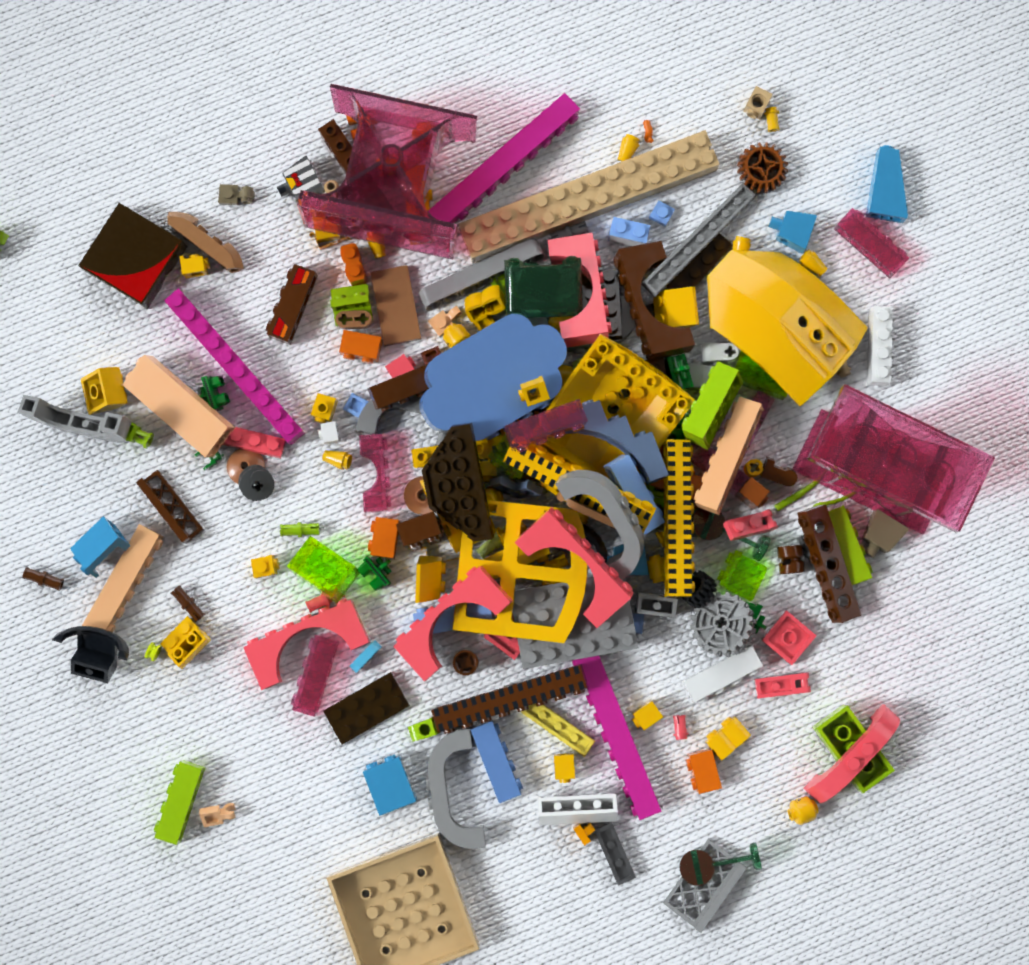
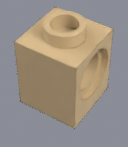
[743,86,773,120]

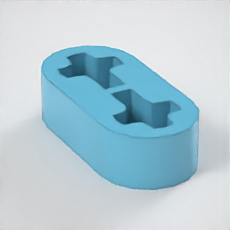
[349,640,382,673]

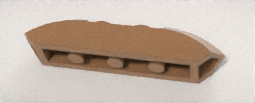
[167,212,244,273]

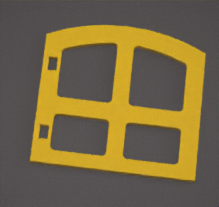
[453,500,588,643]

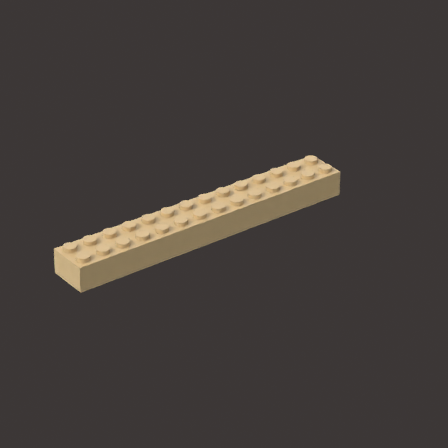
[458,130,720,264]

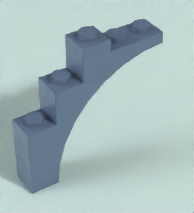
[545,400,669,485]

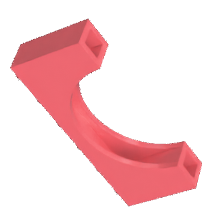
[547,233,612,348]
[514,507,634,628]
[393,566,513,682]
[243,598,370,690]

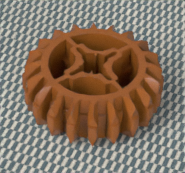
[737,142,788,193]

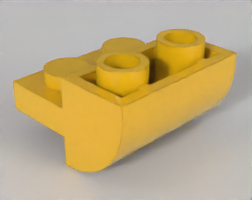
[160,616,211,669]

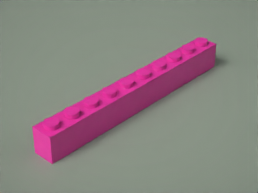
[426,93,580,235]
[164,288,305,445]
[571,656,662,820]

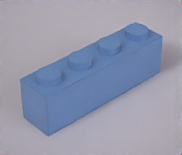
[470,720,523,804]

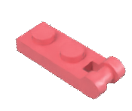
[723,509,778,541]
[754,672,811,699]

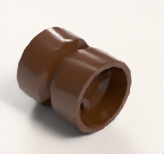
[777,545,805,574]
[453,650,479,676]

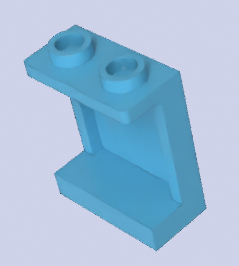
[70,516,130,578]
[363,754,417,816]

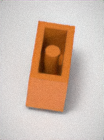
[339,330,383,364]
[368,517,400,559]
[685,748,722,794]

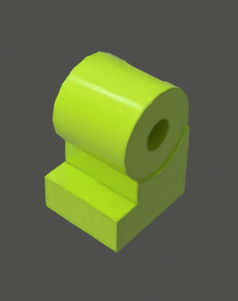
[408,717,441,742]

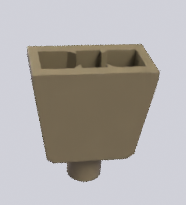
[862,509,909,558]

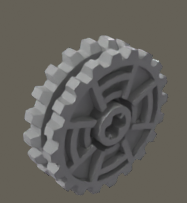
[690,592,757,657]

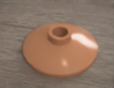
[227,449,265,484]
[404,476,433,515]

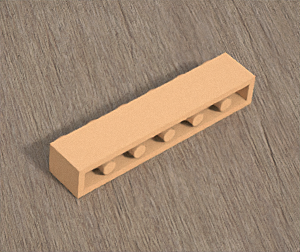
[694,397,764,515]
[82,524,164,632]

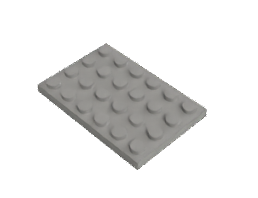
[513,577,639,669]

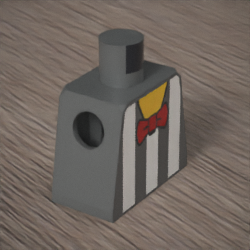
[277,155,325,201]

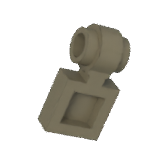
[218,184,255,205]

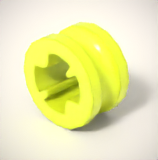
[145,642,162,662]

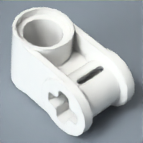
[702,342,739,364]

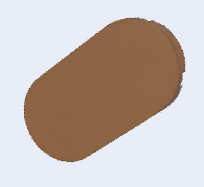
[556,491,615,528]

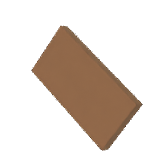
[370,265,422,346]

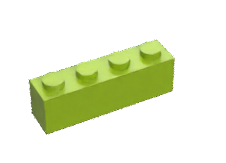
[828,505,873,585]
[154,760,206,845]

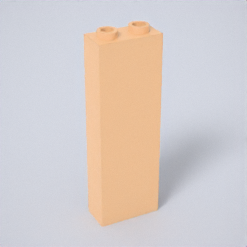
[122,355,235,457]

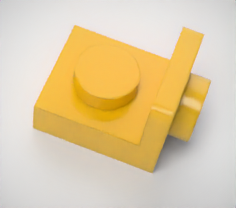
[251,555,280,578]

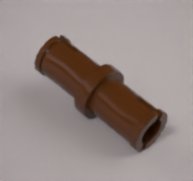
[22,567,64,591]
[170,585,205,622]

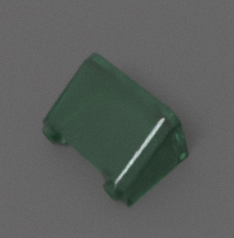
[504,256,583,318]

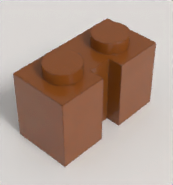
[734,477,770,509]

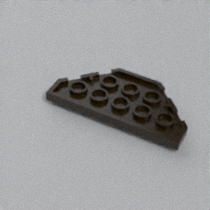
[422,422,494,542]

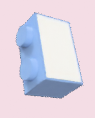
[608,217,650,246]

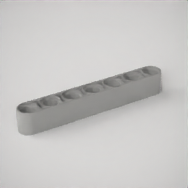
[419,238,545,311]

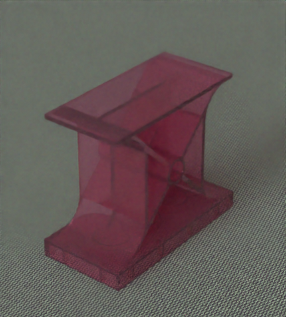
[297,84,477,260]
[792,384,995,535]

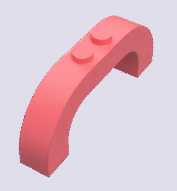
[803,704,900,803]

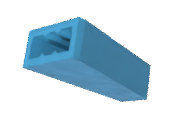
[866,145,908,223]

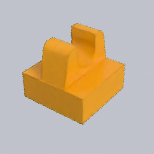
[573,823,595,846]

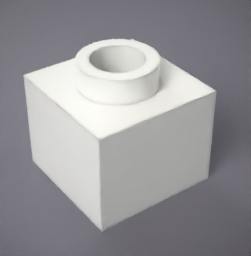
[318,421,341,445]

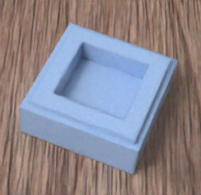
[343,393,369,418]

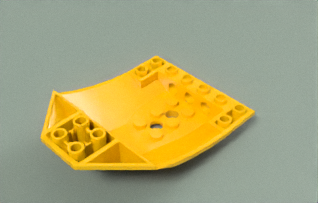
[707,250,868,406]
[532,334,695,502]

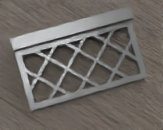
[663,838,747,933]

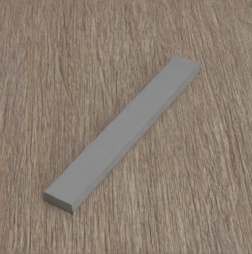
[641,183,757,297]

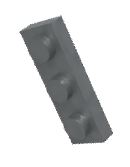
[594,822,636,886]

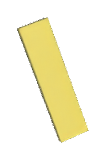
[521,703,595,757]

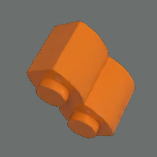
[340,243,367,286]

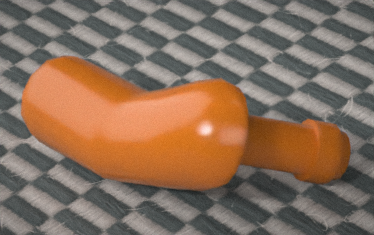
[643,120,653,143]

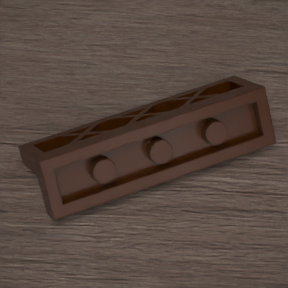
[136,470,204,544]

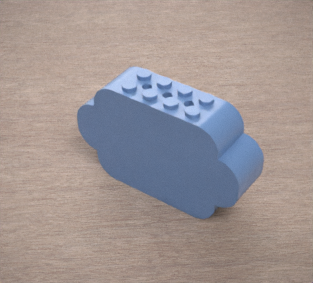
[419,314,567,441]

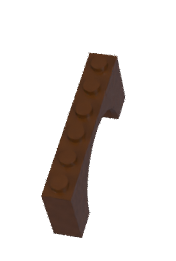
[614,241,695,361]

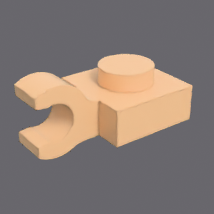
[428,306,462,337]
[199,803,236,827]

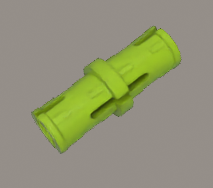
[280,522,320,537]

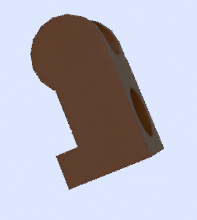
[760,456,798,487]

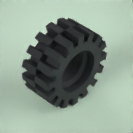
[681,570,717,608]

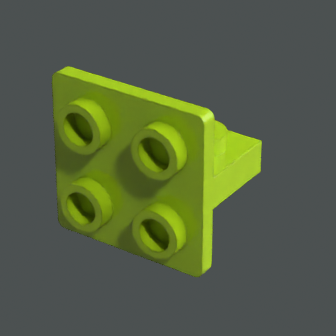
[330,284,373,327]

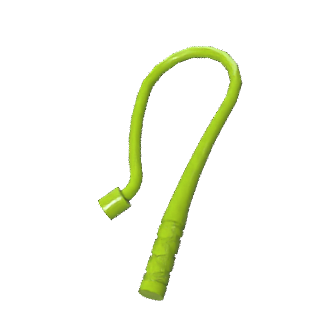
[774,461,861,511]

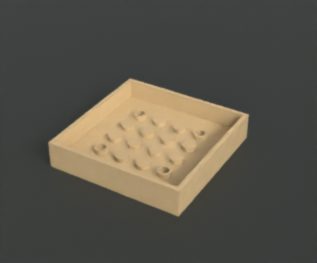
[326,833,480,965]

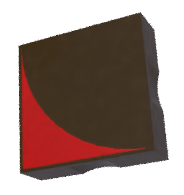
[78,203,188,310]

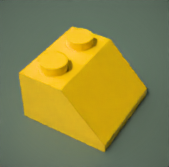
[653,287,699,328]
[80,367,127,415]
[415,555,446,603]

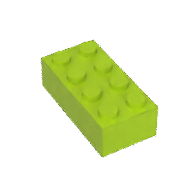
[682,361,743,450]
[812,704,895,793]

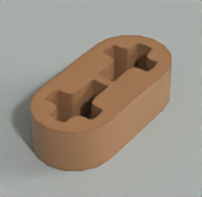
[335,310,372,330]

